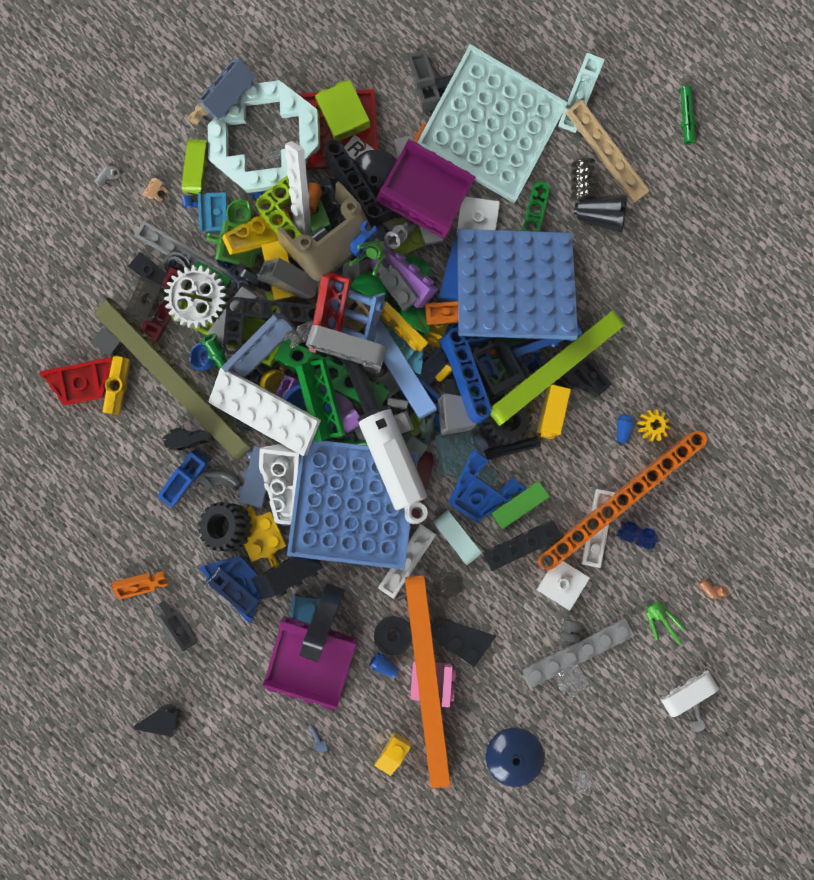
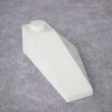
[259,444,300,525]

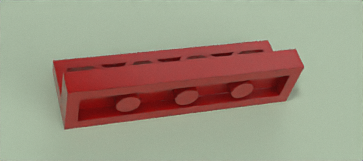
[308,272,351,353]

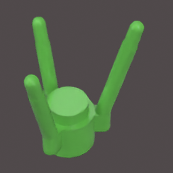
[349,238,386,275]
[645,600,685,645]

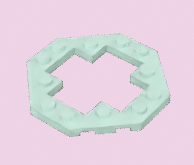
[208,80,320,193]

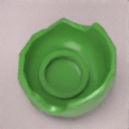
[226,199,255,225]

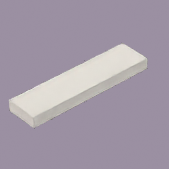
[581,489,615,568]
[378,524,436,599]

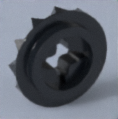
[164,251,192,273]

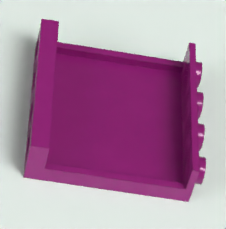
[375,138,476,239]
[262,616,358,709]

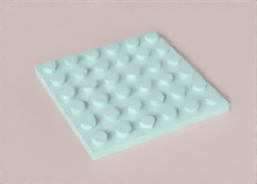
[417,44,568,203]

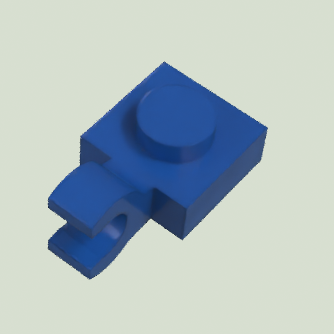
[350,220,377,259]

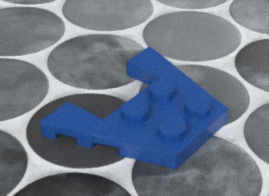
[448,449,526,523]

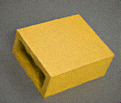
[536,385,571,439]

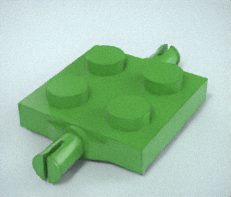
[206,221,263,268]

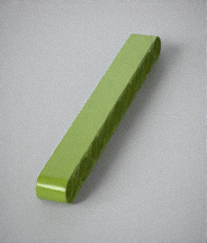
[490,310,626,426]

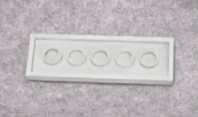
[208,368,321,456]

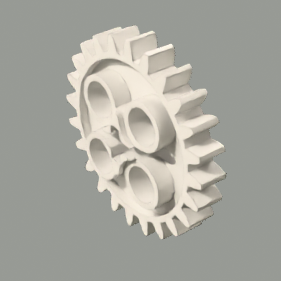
[164,265,228,329]

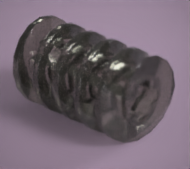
[571,158,595,201]

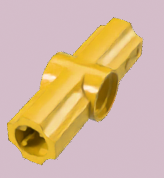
[102,356,131,415]

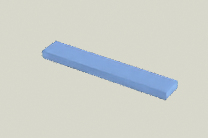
[363,319,437,420]

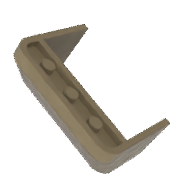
[277,182,373,281]

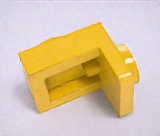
[424,323,449,348]

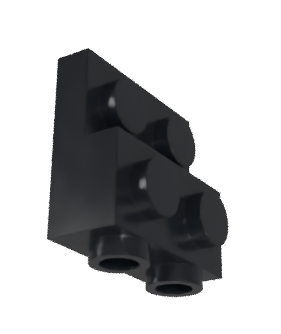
[163,427,214,452]

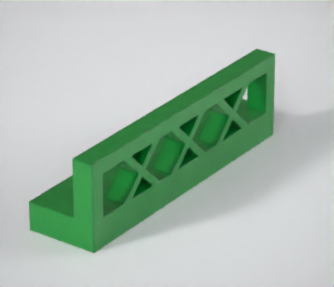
[295,358,345,442]

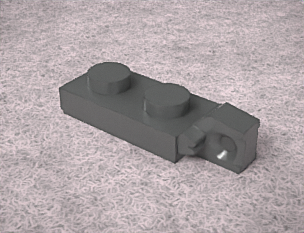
[375,260,420,311]
[154,601,197,654]

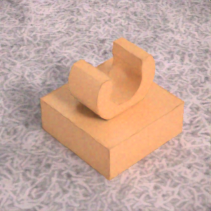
[143,178,168,201]

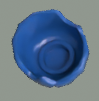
[189,343,215,371]

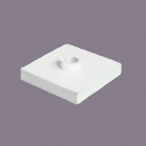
[457,196,500,232]
[536,561,590,611]

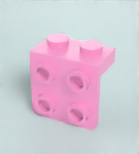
[411,661,456,707]

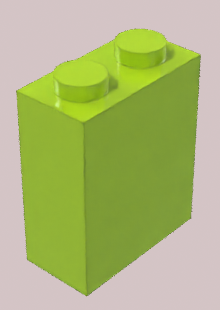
[315,80,370,141]

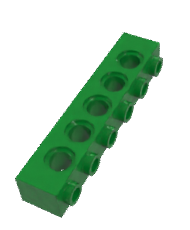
[274,337,389,408]

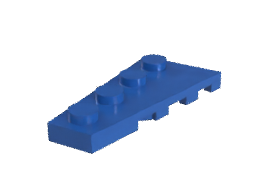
[509,320,582,360]

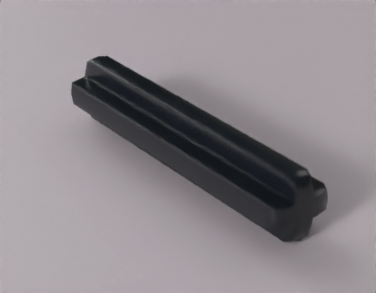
[485,437,541,460]

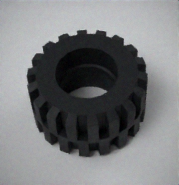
[479,395,532,445]
[198,502,252,552]

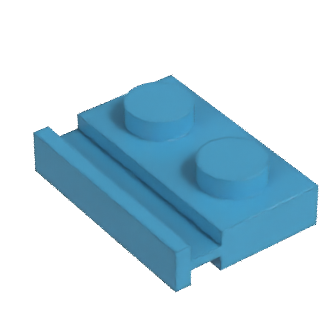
[198,192,228,233]
[290,596,320,623]

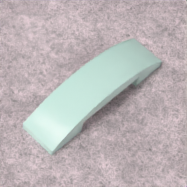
[558,53,605,133]

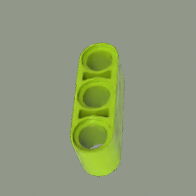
[182,138,208,194]

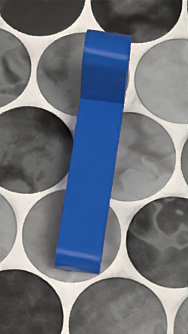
[443,327,495,423]

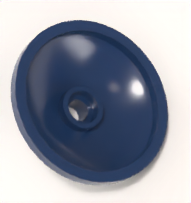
[486,728,544,787]

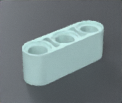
[433,510,482,565]

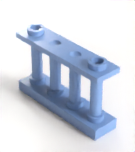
[320,281,385,368]

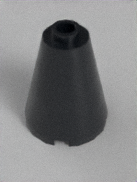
[574,194,627,233]

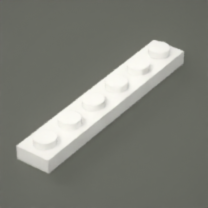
[285,141,312,236]

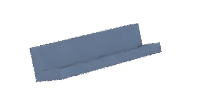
[221,314,296,379]

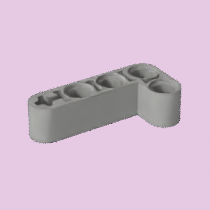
[306,325,387,373]

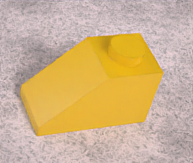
[374,732,411,776]

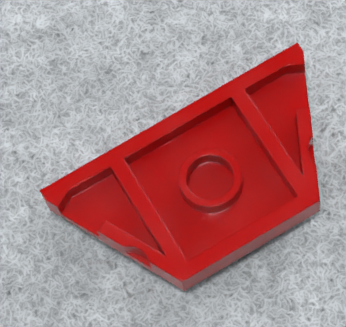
[39,357,113,406]

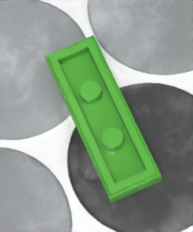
[491,481,550,529]

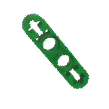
[522,182,549,232]

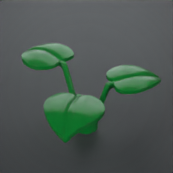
[351,256,431,335]

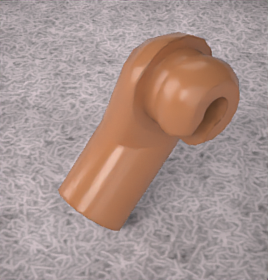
[699,579,729,599]

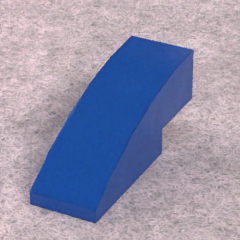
[157,449,212,508]

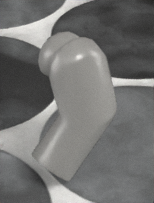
[94,166,121,187]

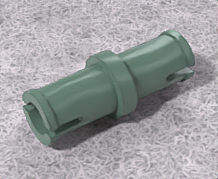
[419,412,435,444]

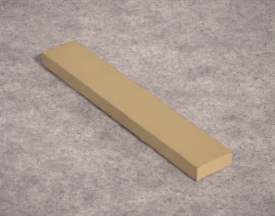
[565,99,650,203]

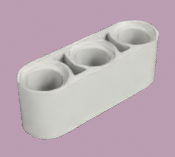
[660,670,719,717]

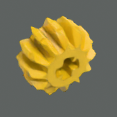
[637,409,671,442]

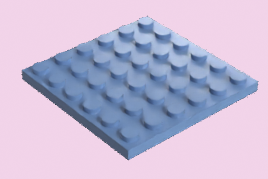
[457,229,578,340]
[287,439,419,570]

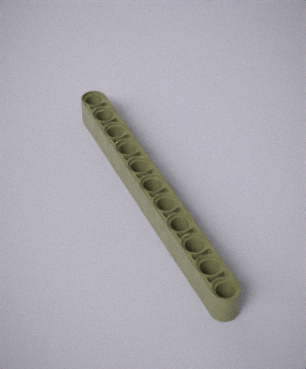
[95,297,253,460]

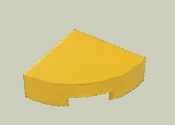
[435,364,452,382]

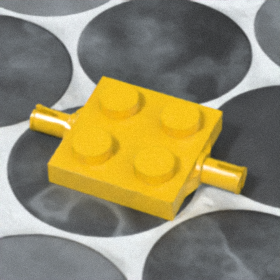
[244,505,288,567]

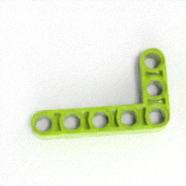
[256,176,302,240]

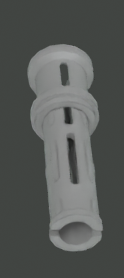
[384,219,419,249]

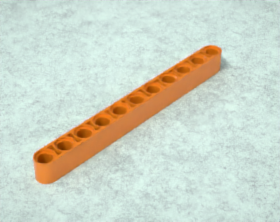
[537,431,707,570]
[405,575,451,789]

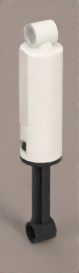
[338,357,428,524]

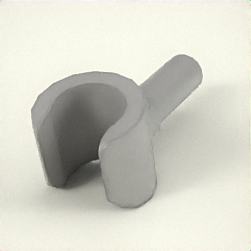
[691,703,705,732]

